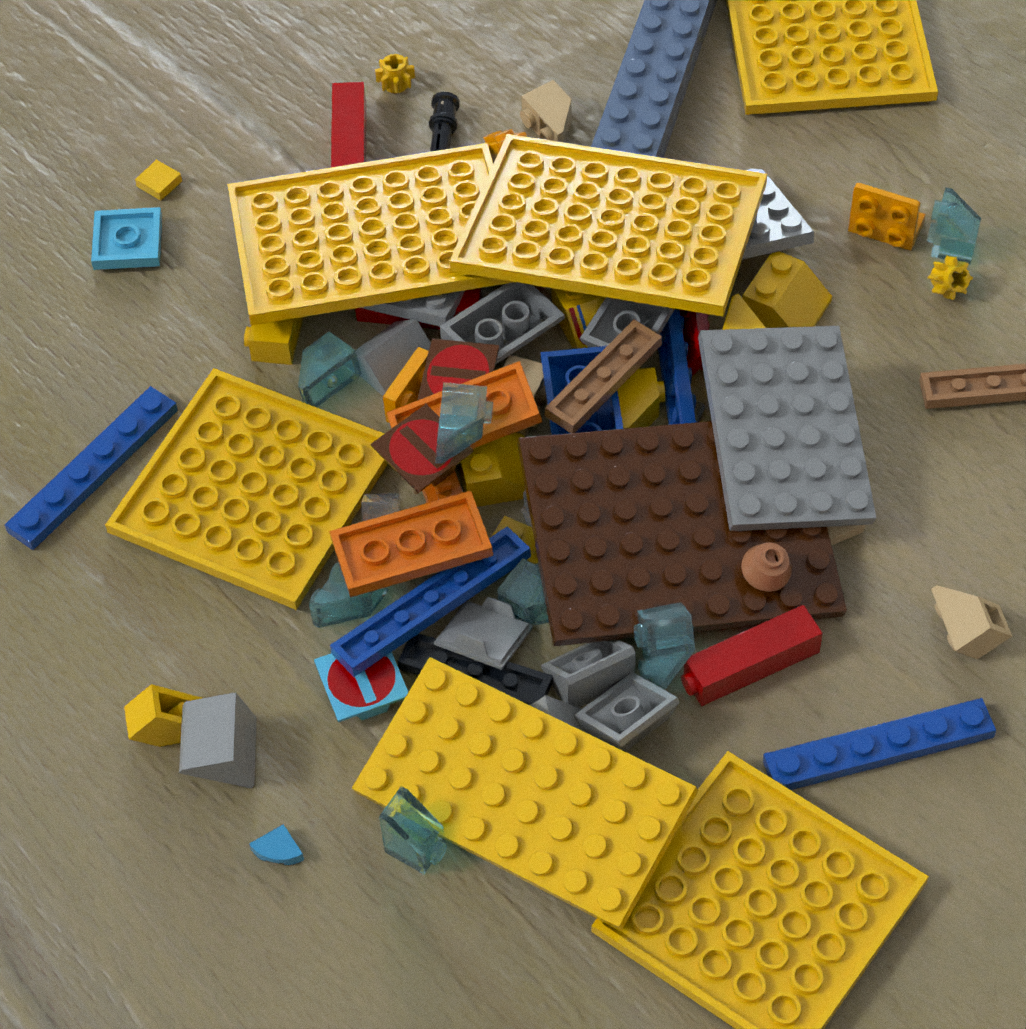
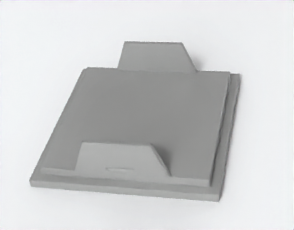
[434,597,533,670]

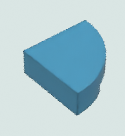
[249,824,304,865]

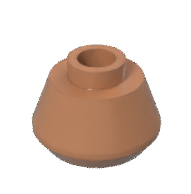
[741,542,792,592]

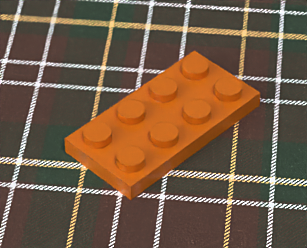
[386,361,543,449]
[329,491,493,598]

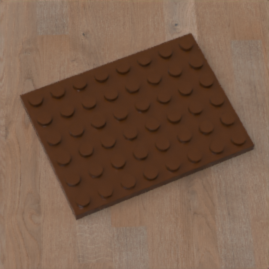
[517,421,847,647]

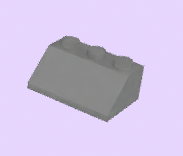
[440,282,565,364]

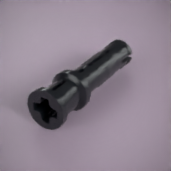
[429,92,460,152]

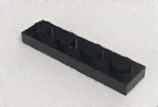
[398,633,553,705]

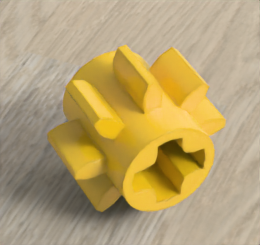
[375,54,415,94]
[928,256,973,300]

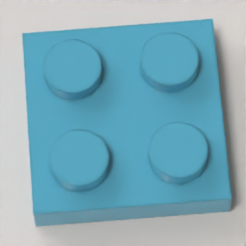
[91,207,162,270]

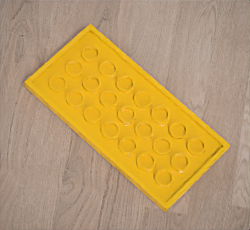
[352,657,698,931]

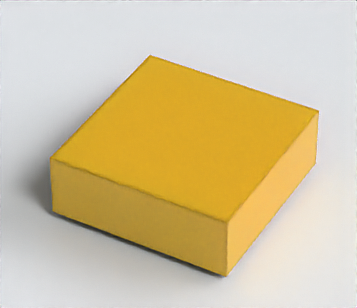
[135,159,182,201]

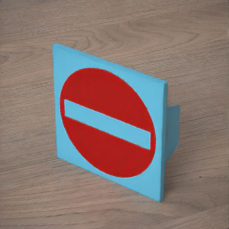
[314,652,408,722]

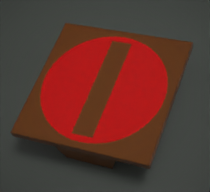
[417,338,500,401]
[371,404,474,493]

